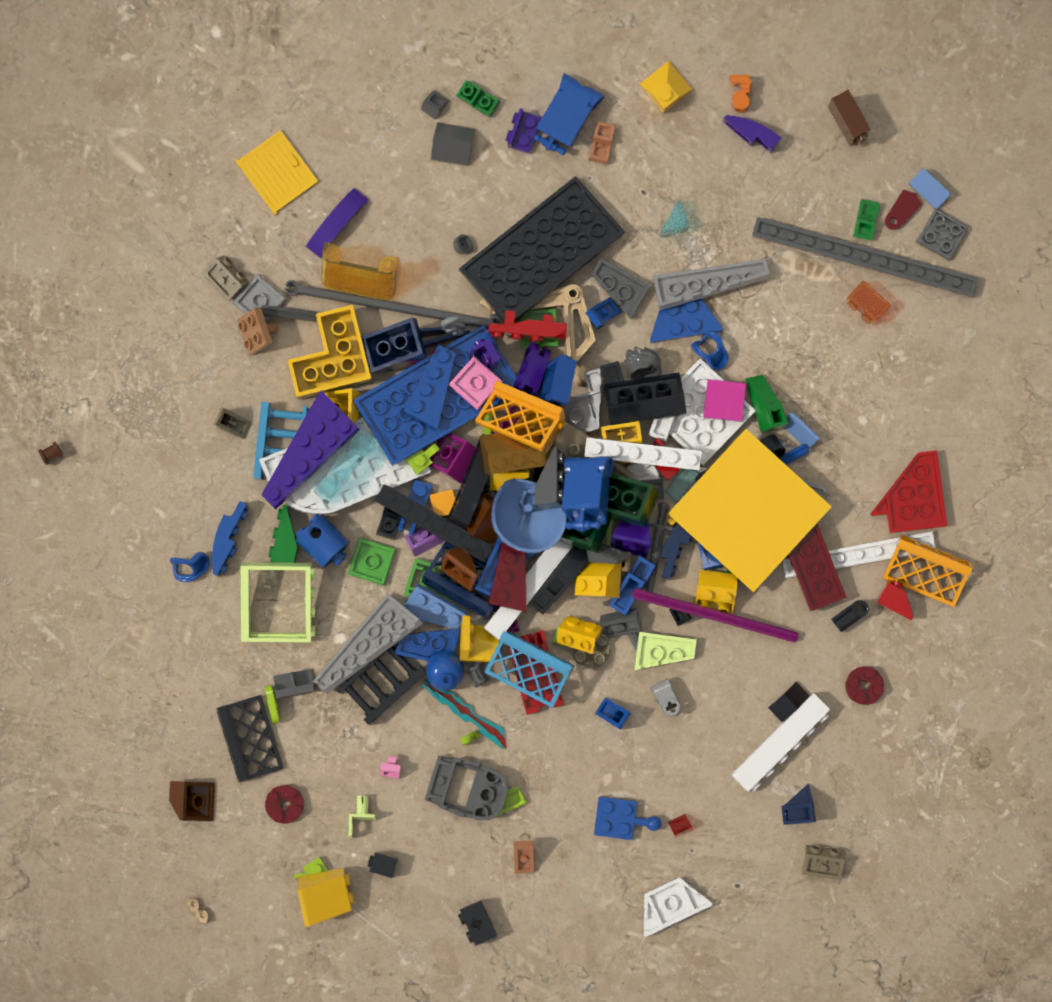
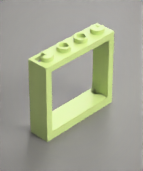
[241,562,316,642]

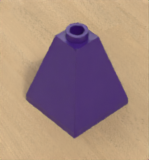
[610,521,651,558]

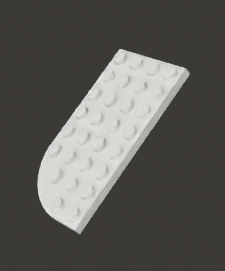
[259,418,431,515]

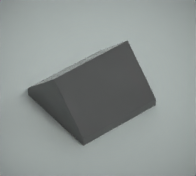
[431,122,475,166]

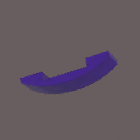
[306,188,369,258]

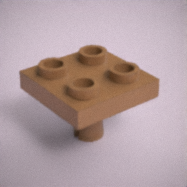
[237,307,277,355]

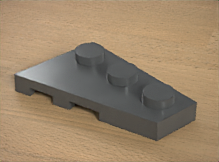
[591,258,650,319]

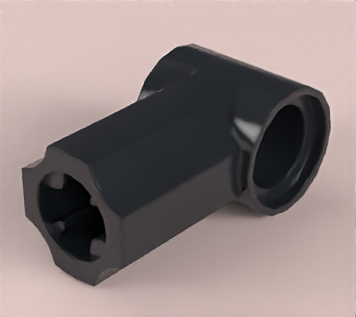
[831,600,869,632]

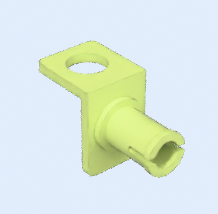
[349,795,376,839]

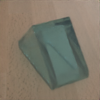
[659,200,689,238]

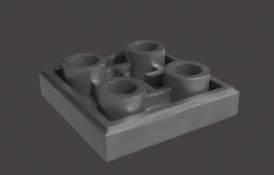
[916,209,968,261]

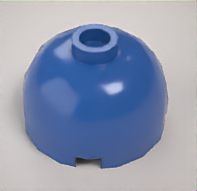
[425,651,464,691]

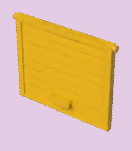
[235,130,318,215]

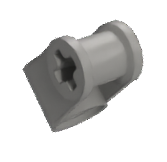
[650,678,680,717]

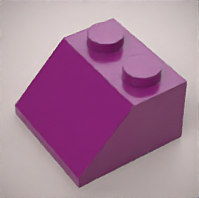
[429,433,476,484]

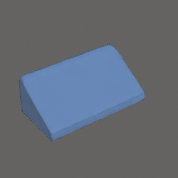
[909,168,951,209]
[784,412,819,449]

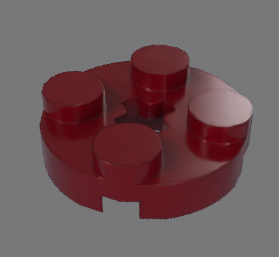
[845,666,884,705]
[265,785,304,824]

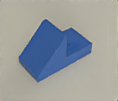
[586,297,621,329]

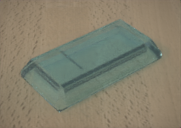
[664,468,701,503]

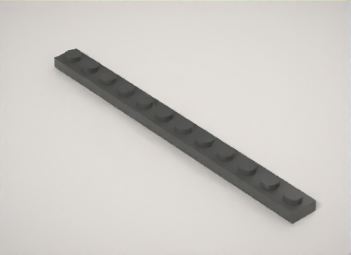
[752,217,978,298]

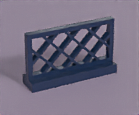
[421,541,496,620]

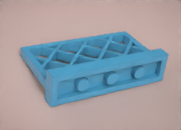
[485,631,575,708]

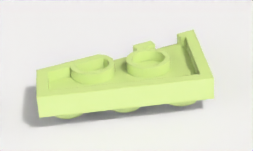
[634,632,697,670]

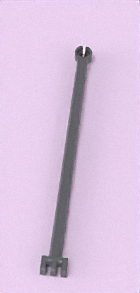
[284,280,502,328]

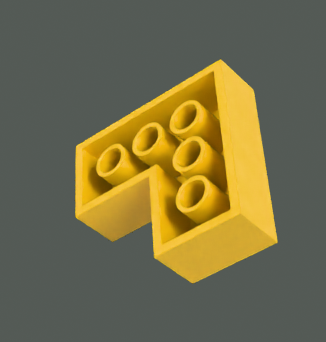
[288,305,372,400]

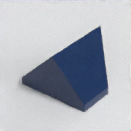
[781,783,816,825]

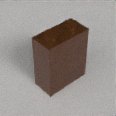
[828,90,871,146]

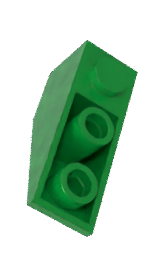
[745,375,788,433]
[268,505,299,563]

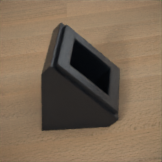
[669,609,693,626]

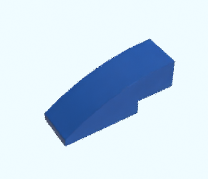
[609,555,657,615]

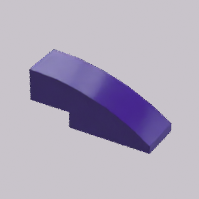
[723,115,782,153]

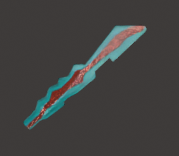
[421,679,506,749]

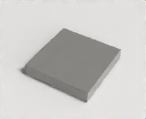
[232,274,286,323]

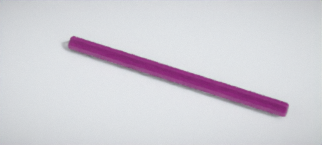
[632,588,798,643]

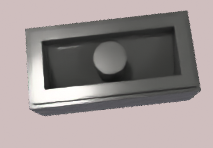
[600,608,642,638]

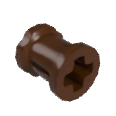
[38,441,63,465]

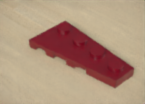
[488,541,526,612]

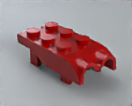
[488,310,567,342]
[508,630,564,715]

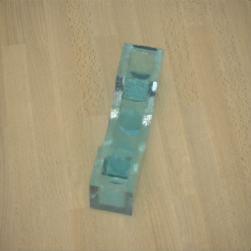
[313,429,377,504]

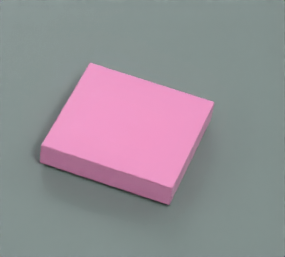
[449,356,503,410]

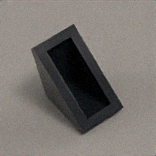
[768,682,809,722]

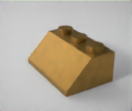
[479,428,546,474]

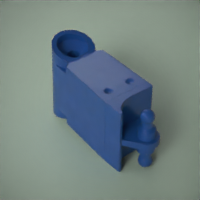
[534,73,605,155]
[562,456,614,532]

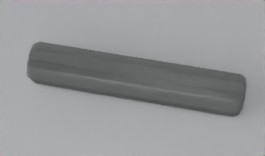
[261,305,317,322]

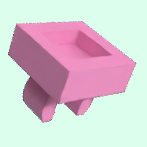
[380,756,401,779]

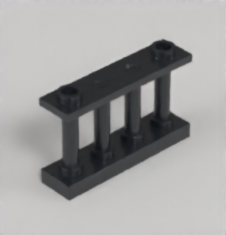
[338,644,426,725]

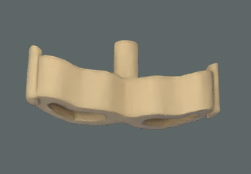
[186,899,208,923]

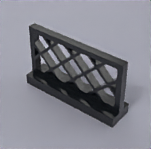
[216,695,283,783]

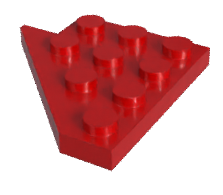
[870,450,947,534]

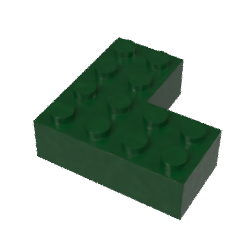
[560,473,659,553]

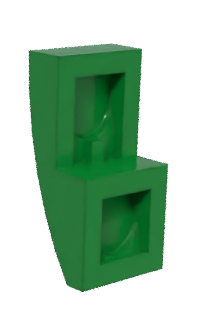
[853,199,880,241]

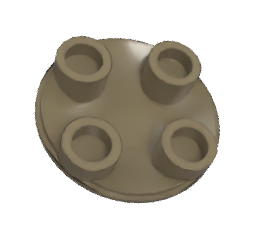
[572,633,610,668]

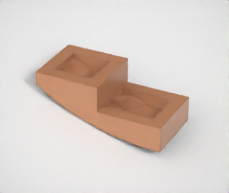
[589,121,615,165]

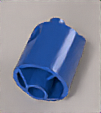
[296,513,350,569]

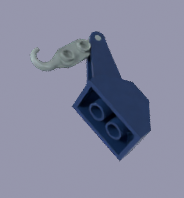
[361,316,470,374]

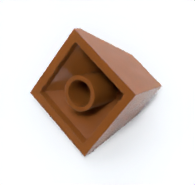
[440,546,477,593]

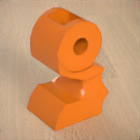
[729,75,752,113]

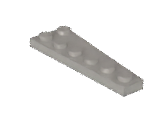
[653,259,769,310]

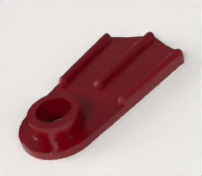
[885,190,922,230]

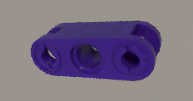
[513,342,551,396]

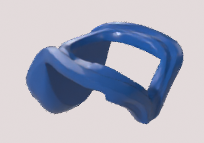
[691,331,729,370]
[170,552,210,582]

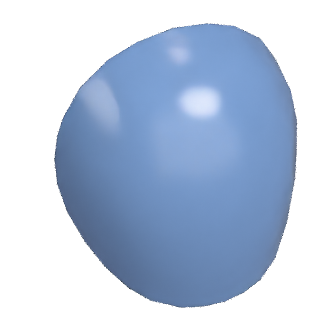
[492,479,567,553]

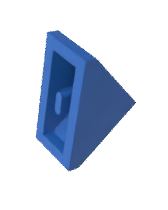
[595,697,631,730]

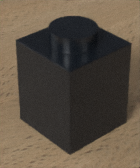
[367,852,398,878]

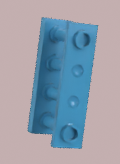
[253,402,308,480]

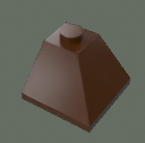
[169,781,215,821]

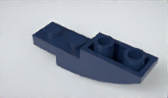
[660,523,694,580]

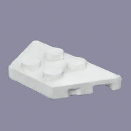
[644,877,712,937]

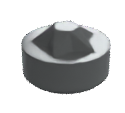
[453,234,473,255]

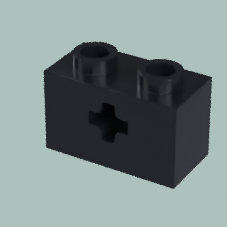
[458,900,497,946]

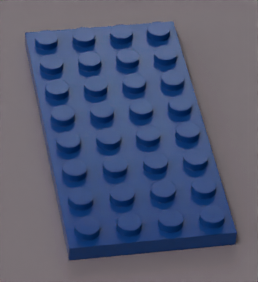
[353,325,517,467]

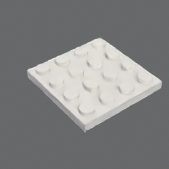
[653,358,756,466]

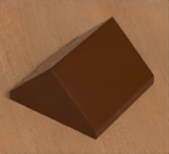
[466,492,498,542]

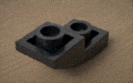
[376,507,402,541]

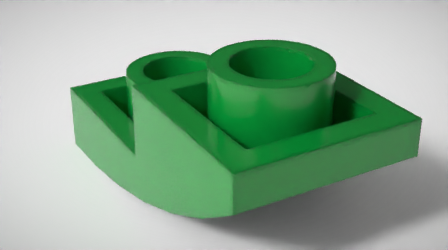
[456,80,500,118]

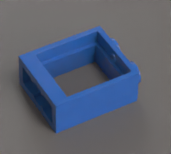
[539,355,577,408]

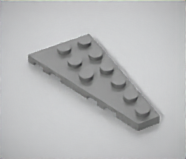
[313,594,423,694]

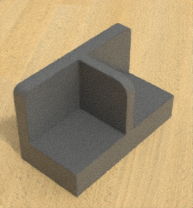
[273,669,315,699]

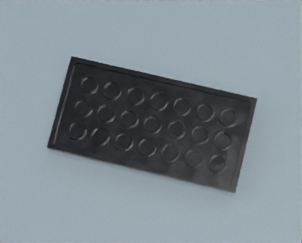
[459,176,625,322]

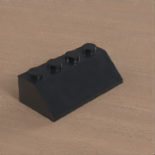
[604,372,687,425]

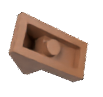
[514,841,534,873]

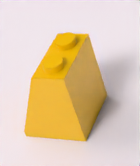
[297,868,354,927]

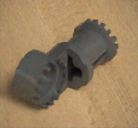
[462,661,490,688]

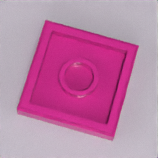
[703,379,746,422]

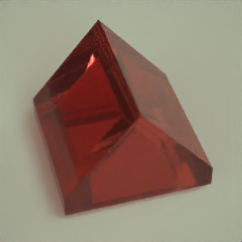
[668,814,692,838]

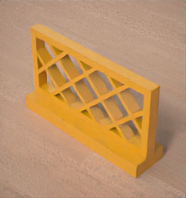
[475,381,566,452]
[883,534,973,607]

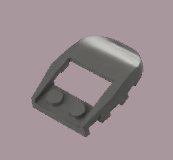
[425,755,508,821]

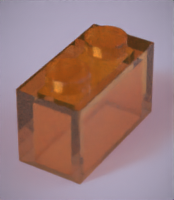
[846,280,892,325]

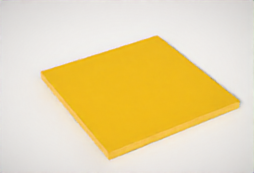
[668,429,831,592]

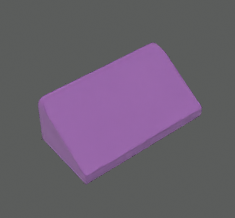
[404,528,445,557]

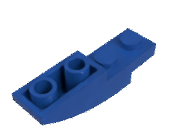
[212,501,249,577]

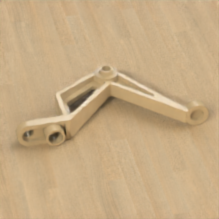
[479,284,605,392]

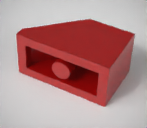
[877,579,913,621]

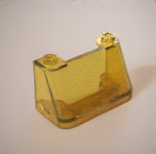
[321,242,402,300]

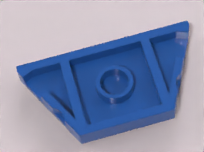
[650,299,723,343]

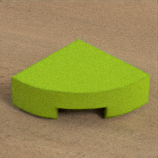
[460,730,480,745]

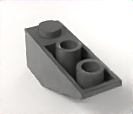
[535,447,566,510]

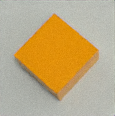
[429,489,455,517]

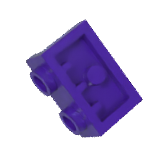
[506,108,541,154]
[470,339,501,369]

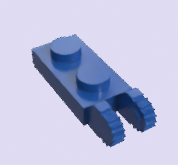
[398,479,433,535]

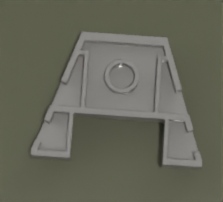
[536,368,602,433]

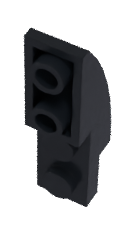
[529,547,589,614]

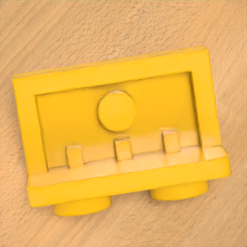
[557,616,603,654]

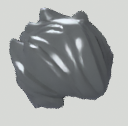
[624,346,661,379]

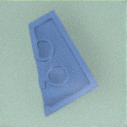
[403,583,468,629]

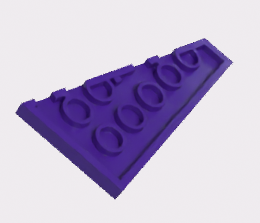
[261,390,360,510]

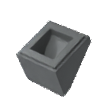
[421,90,449,119]

